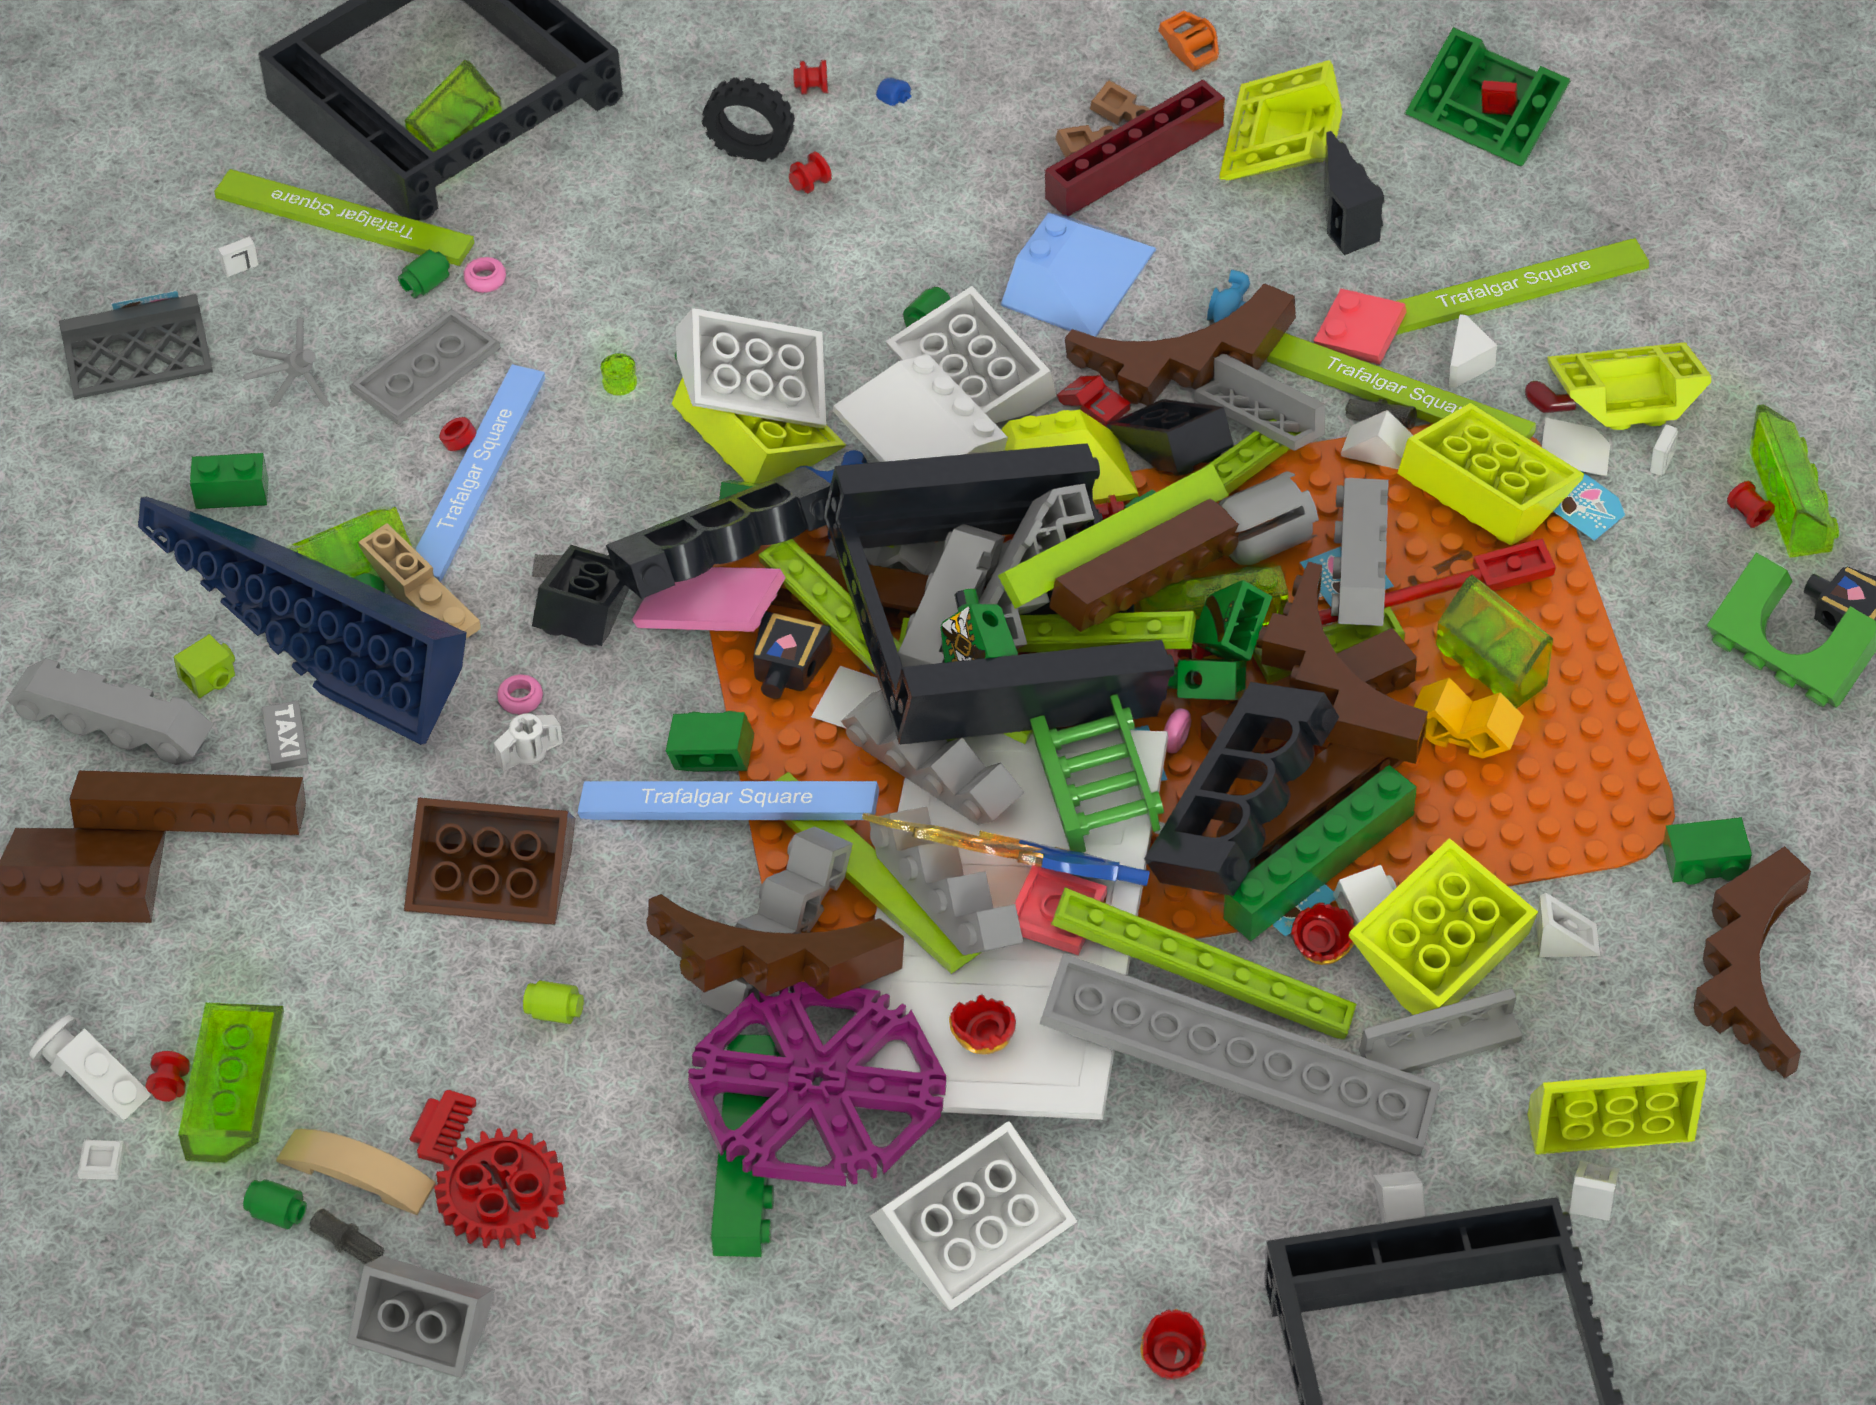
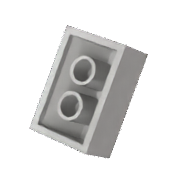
[348,1256,495,1378]

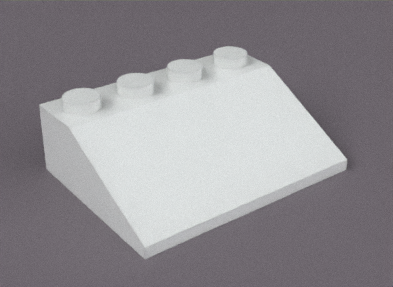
[886,286,1057,423]
[676,308,826,429]
[833,353,1008,462]
[870,1121,1077,1311]

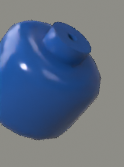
[876,77,911,106]

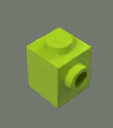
[173,634,235,699]

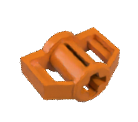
[1158,11,1219,72]

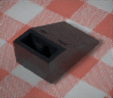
[1324,131,1385,255]

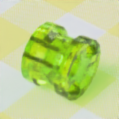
[600,353,637,395]

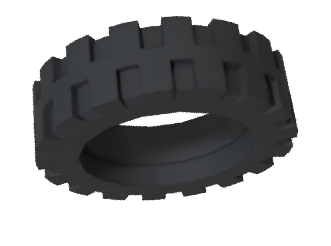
[702,78,795,162]

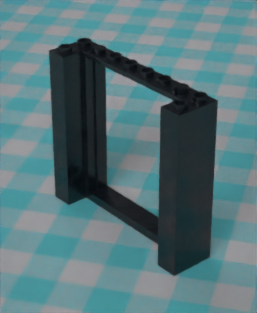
[258,0,623,221]
[824,443,1175,745]
[1264,1197,1624,1405]

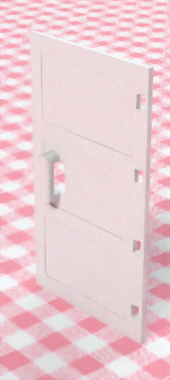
[854,728,1169,1120]

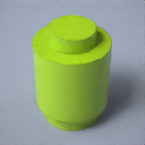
[523,980,584,1024]

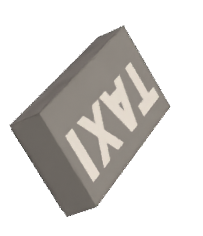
[262,700,309,771]

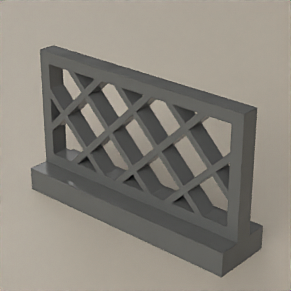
[59,294,213,399]

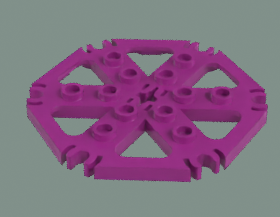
[688,982,946,1187]

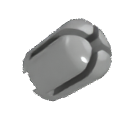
[1218,471,1319,565]

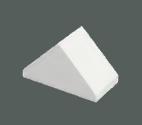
[1449,315,1497,388]
[1341,410,1413,469]
[1536,893,1600,957]
[1569,1161,1620,1221]
[1373,1171,1425,1223]

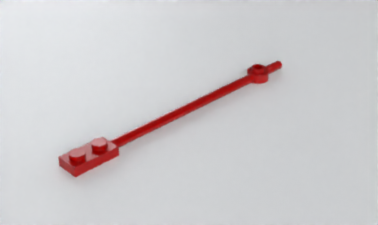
[1167,538,1556,667]

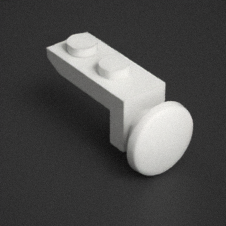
[29,1015,152,1121]

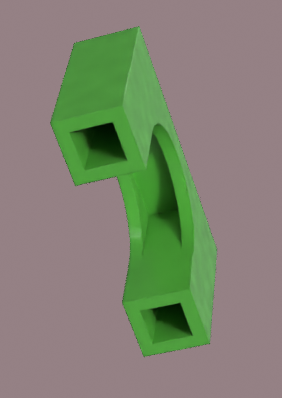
[1707,552,1876,708]

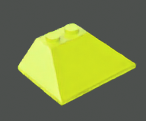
[1219,60,1342,180]
[1547,342,1711,430]
[1001,410,1139,504]

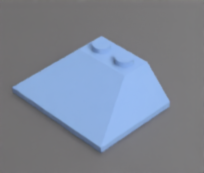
[1001,213,1156,337]

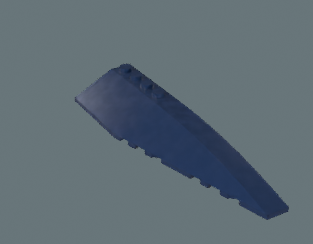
[138,496,467,745]

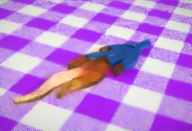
[862,813,1150,886]

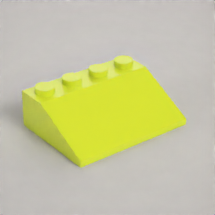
[671,376,846,484]
[1397,403,1584,546]
[1348,838,1538,1015]
[1528,1069,1707,1155]

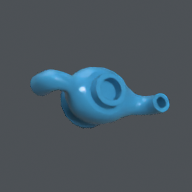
[1207,269,1250,323]

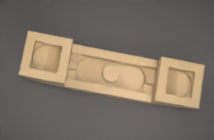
[276,1129,436,1215]

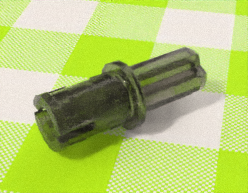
[1345,399,1417,429]
[309,1208,385,1264]

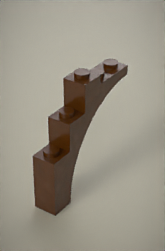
[1064,283,1296,406]
[1257,562,1428,764]
[1693,846,1811,1078]
[646,894,904,1000]

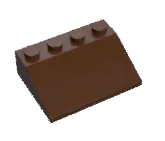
[404,797,576,925]
[0,828,166,923]

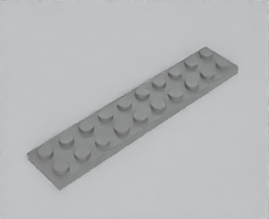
[1039,953,1440,1156]

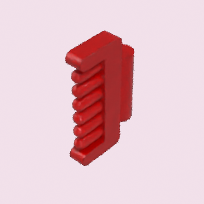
[409,1090,476,1164]

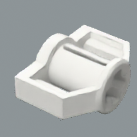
[494,713,563,771]

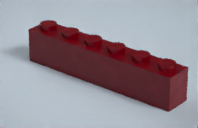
[1045,79,1225,216]

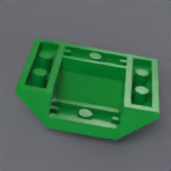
[1405,27,1571,167]

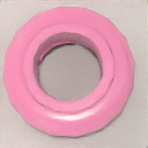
[464,257,506,293]
[497,674,543,715]
[1164,708,1191,753]

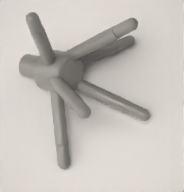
[243,317,330,407]

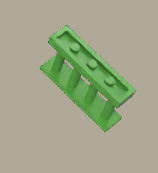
[1030,694,1164,853]

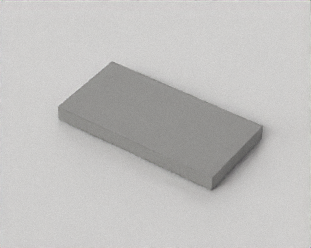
[350,309,500,425]

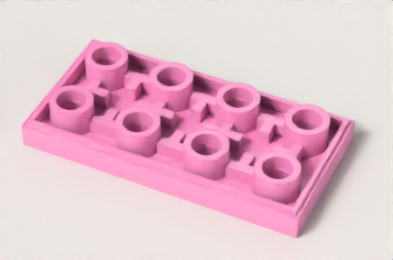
[632,567,786,632]

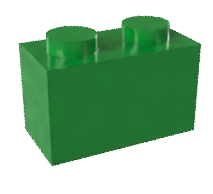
[190,453,269,509]
[665,711,754,772]
[1663,817,1752,885]

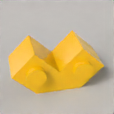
[1414,678,1524,759]

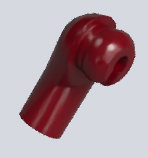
[1525,381,1576,413]

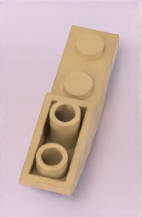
[358,523,481,639]

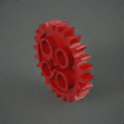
[434,1128,567,1249]

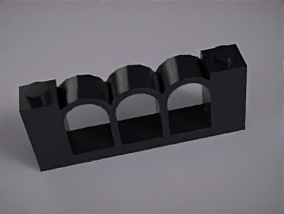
[606,466,831,599]
[1144,682,1339,896]

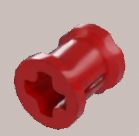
[1727,481,1775,528]

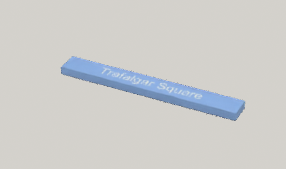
[415,364,545,582]
[578,781,879,820]

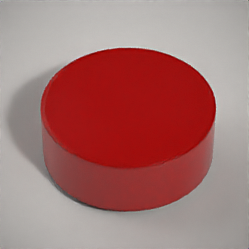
[439,417,476,451]

